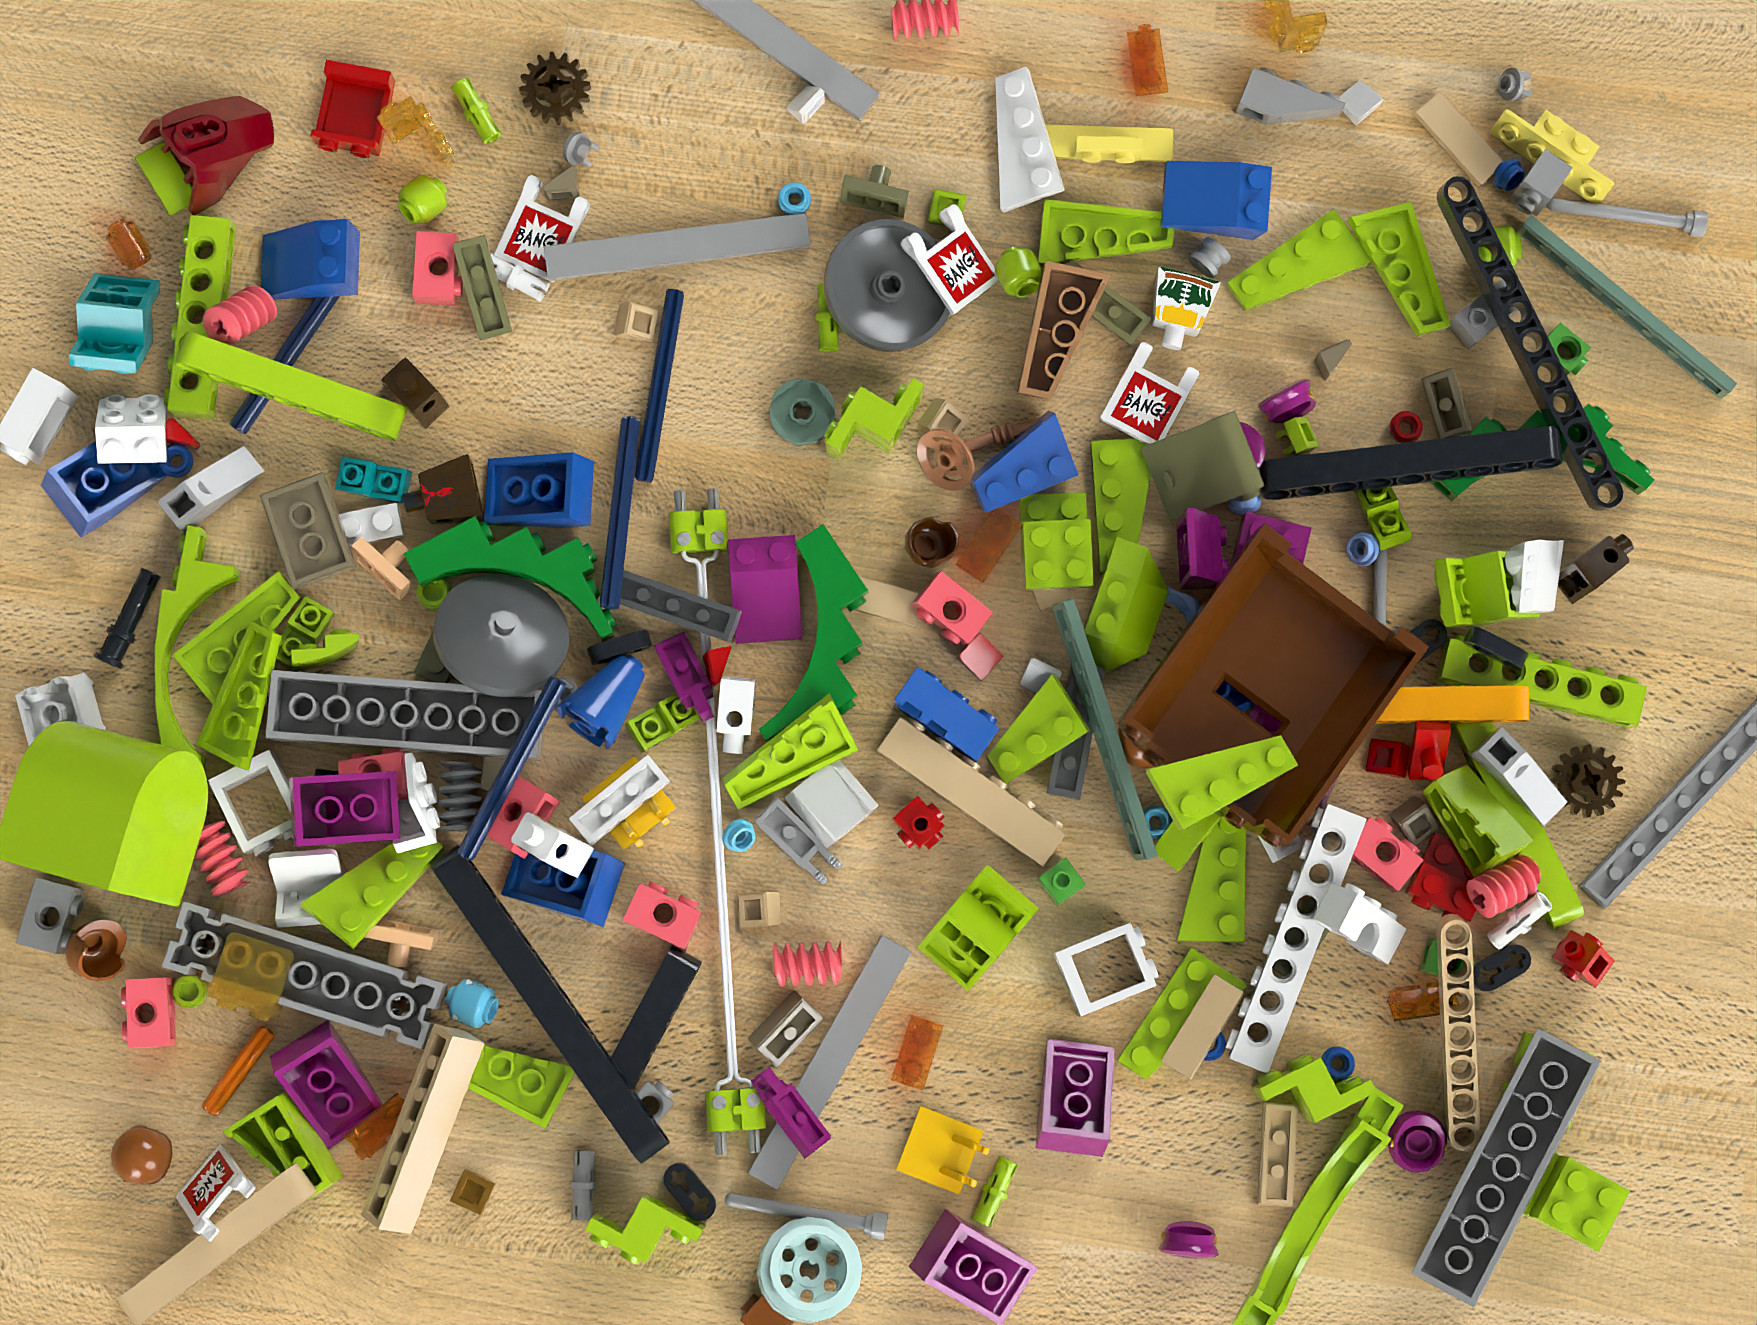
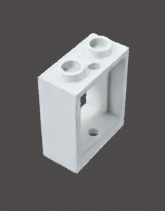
[0,368,79,465]
[208,750,293,857]
[1053,922,1159,1016]

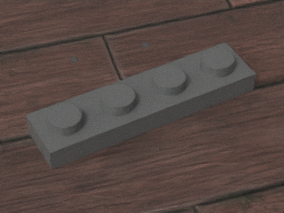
[620,570,742,643]
[1046,666,1105,800]

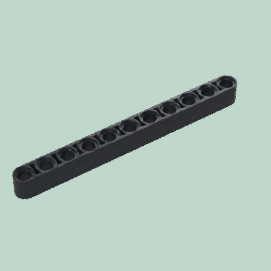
[1436,176,1624,511]
[430,844,670,1164]

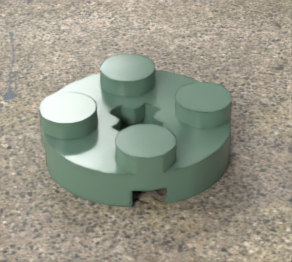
[770,379,835,446]

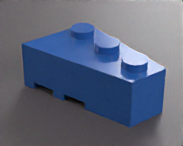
[970,410,1078,512]
[893,667,1000,763]

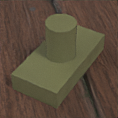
[840,165,909,218]

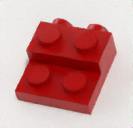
[1405,832,1476,925]

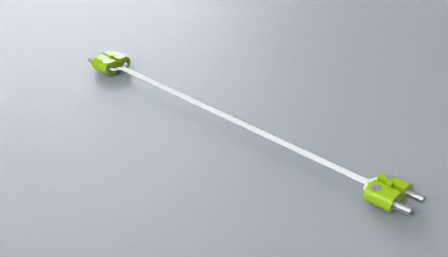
[669,488,766,1156]

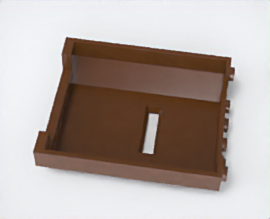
[1116,523,1429,847]

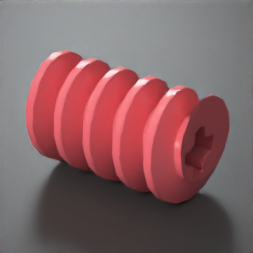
[891,0,959,40]
[203,286,277,344]
[194,820,251,897]
[1466,855,1541,918]
[773,941,842,987]

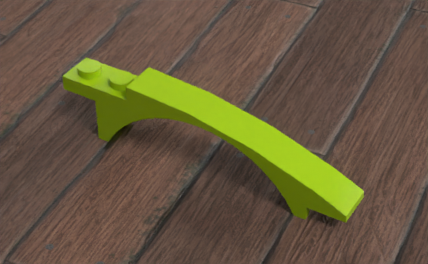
[155,525,241,768]
[1232,1088,1404,1325]

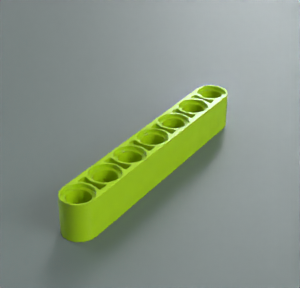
[174,332,407,441]
[1450,723,1584,930]

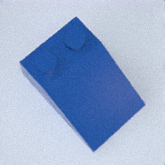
[1160,161,1272,240]
[261,219,360,300]
[41,441,168,538]
[484,452,594,528]
[501,844,625,927]

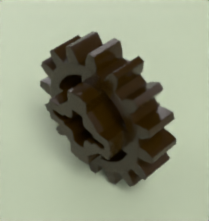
[519,51,591,125]
[1549,744,1626,818]

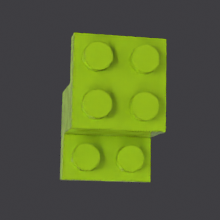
[824,378,924,461]
[1019,493,1094,590]
[1434,551,1540,627]
[917,865,1039,991]
[1252,1054,1377,1123]
[1523,1153,1630,1252]
[585,1193,706,1265]

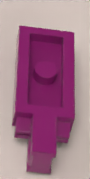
[654,631,714,723]
[751,1067,831,1159]

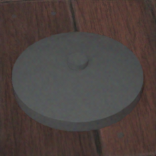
[824,219,950,352]
[433,574,569,697]

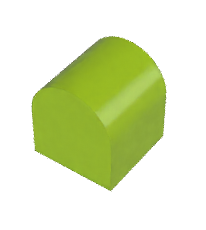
[0,721,208,907]

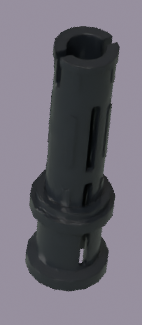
[93,568,161,669]

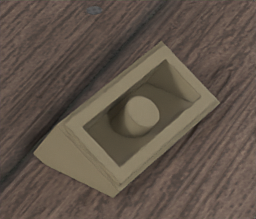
[1421,368,1472,439]
[748,991,824,1067]

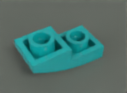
[335,457,412,504]

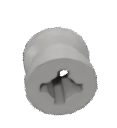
[1189,237,1231,279]

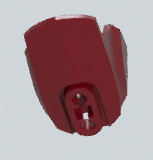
[138,96,274,215]

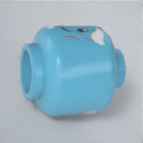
[445,979,499,1028]

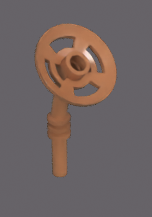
[917,417,1041,491]

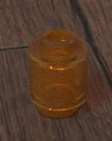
[105,219,152,270]

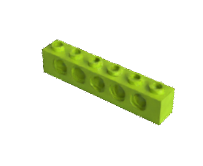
[164,215,236,420]
[1436,635,1647,728]

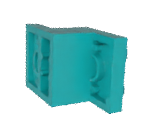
[69,273,160,374]

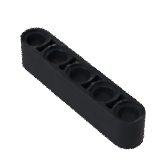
[611,945,702,1089]

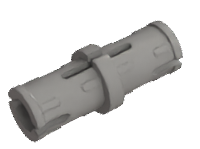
[570,1150,597,1220]

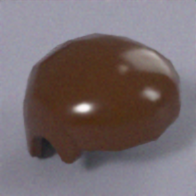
[905,517,959,568]

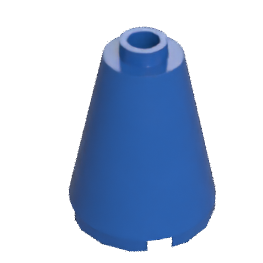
[556,655,645,749]

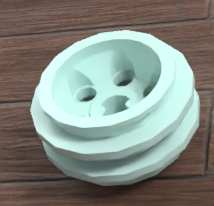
[757,1217,862,1324]

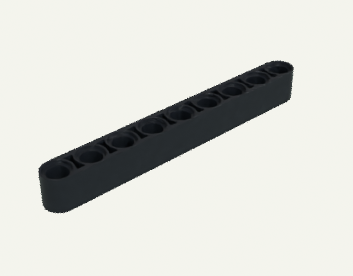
[1259,426,1563,500]

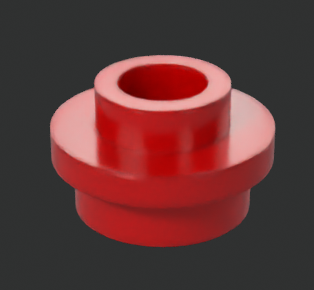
[1389,411,1423,443]

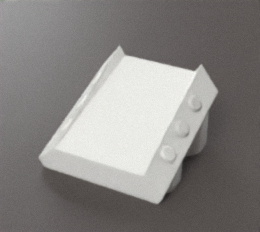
[1505,539,1564,613]
[15,673,106,746]
[785,760,879,849]

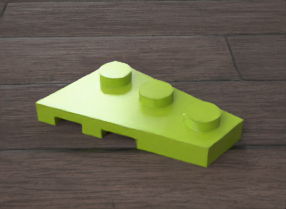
[987,674,1090,784]

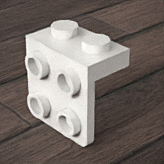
[95,394,167,463]
[393,752,440,853]
[268,849,343,928]

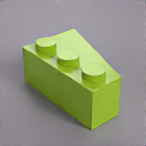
[1422,764,1534,878]
[222,1092,344,1200]

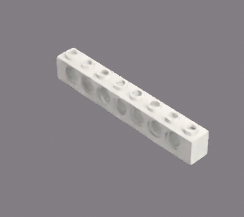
[1225,803,1367,1074]

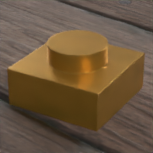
[450,1169,496,1215]

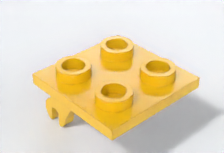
[582,756,676,850]
[896,1106,990,1195]

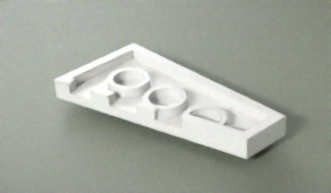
[995,67,1065,213]

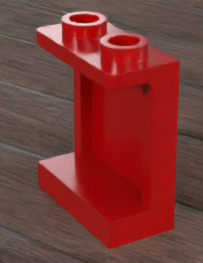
[310,59,396,158]

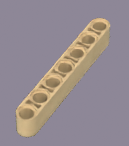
[1436,914,1480,1153]
[116,1163,317,1325]

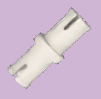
[491,253,550,302]
[1487,892,1552,950]

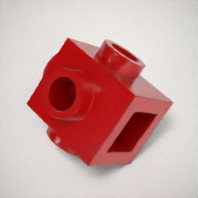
[892,796,945,850]
[1552,930,1615,988]

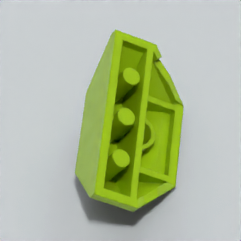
[1084,537,1169,673]

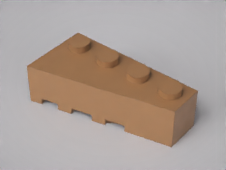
[1017,261,1112,400]

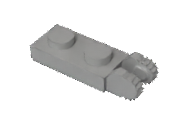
[754,797,842,885]

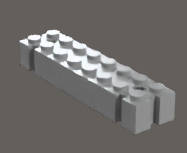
[162,901,449,1049]

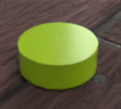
[416,579,450,610]
[172,974,208,1008]

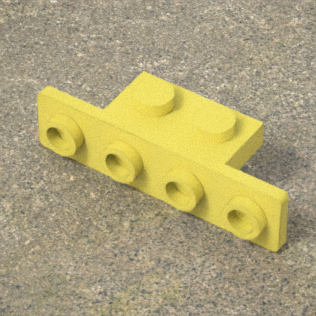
[1490,109,1614,204]
[1046,125,1173,164]

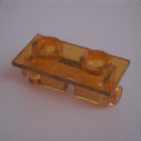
[1127,24,1168,96]
[1387,982,1459,1022]
[891,1015,944,1090]
[344,1093,405,1160]

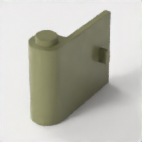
[1141,411,1264,522]

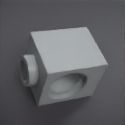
[637,1080,675,1123]

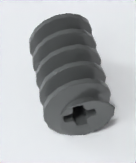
[437,761,482,832]

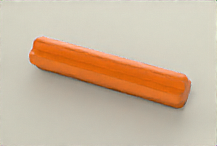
[202,1026,275,1116]

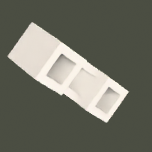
[1313,883,1406,965]

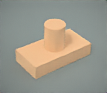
[352,537,410,601]
[365,918,439,967]

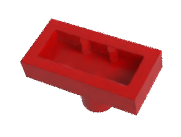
[1407,721,1451,780]

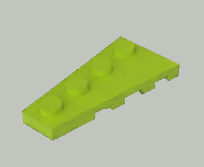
[1038,199,1174,266]
[1347,202,1451,337]
[1226,209,1372,311]
[1090,438,1151,574]
[173,571,301,705]
[196,621,282,771]
[722,693,858,810]
[1146,735,1298,832]
[1176,810,1246,943]
[301,842,444,949]
[1117,948,1248,1080]
[468,1045,575,1129]

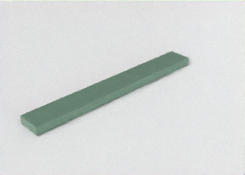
[1517,215,1737,399]
[1052,598,1157,860]

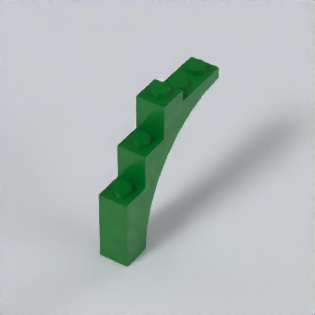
[1430,403,1655,502]
[403,516,617,642]
[758,524,869,741]

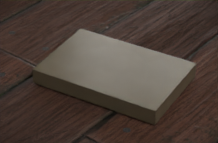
[260,472,357,590]

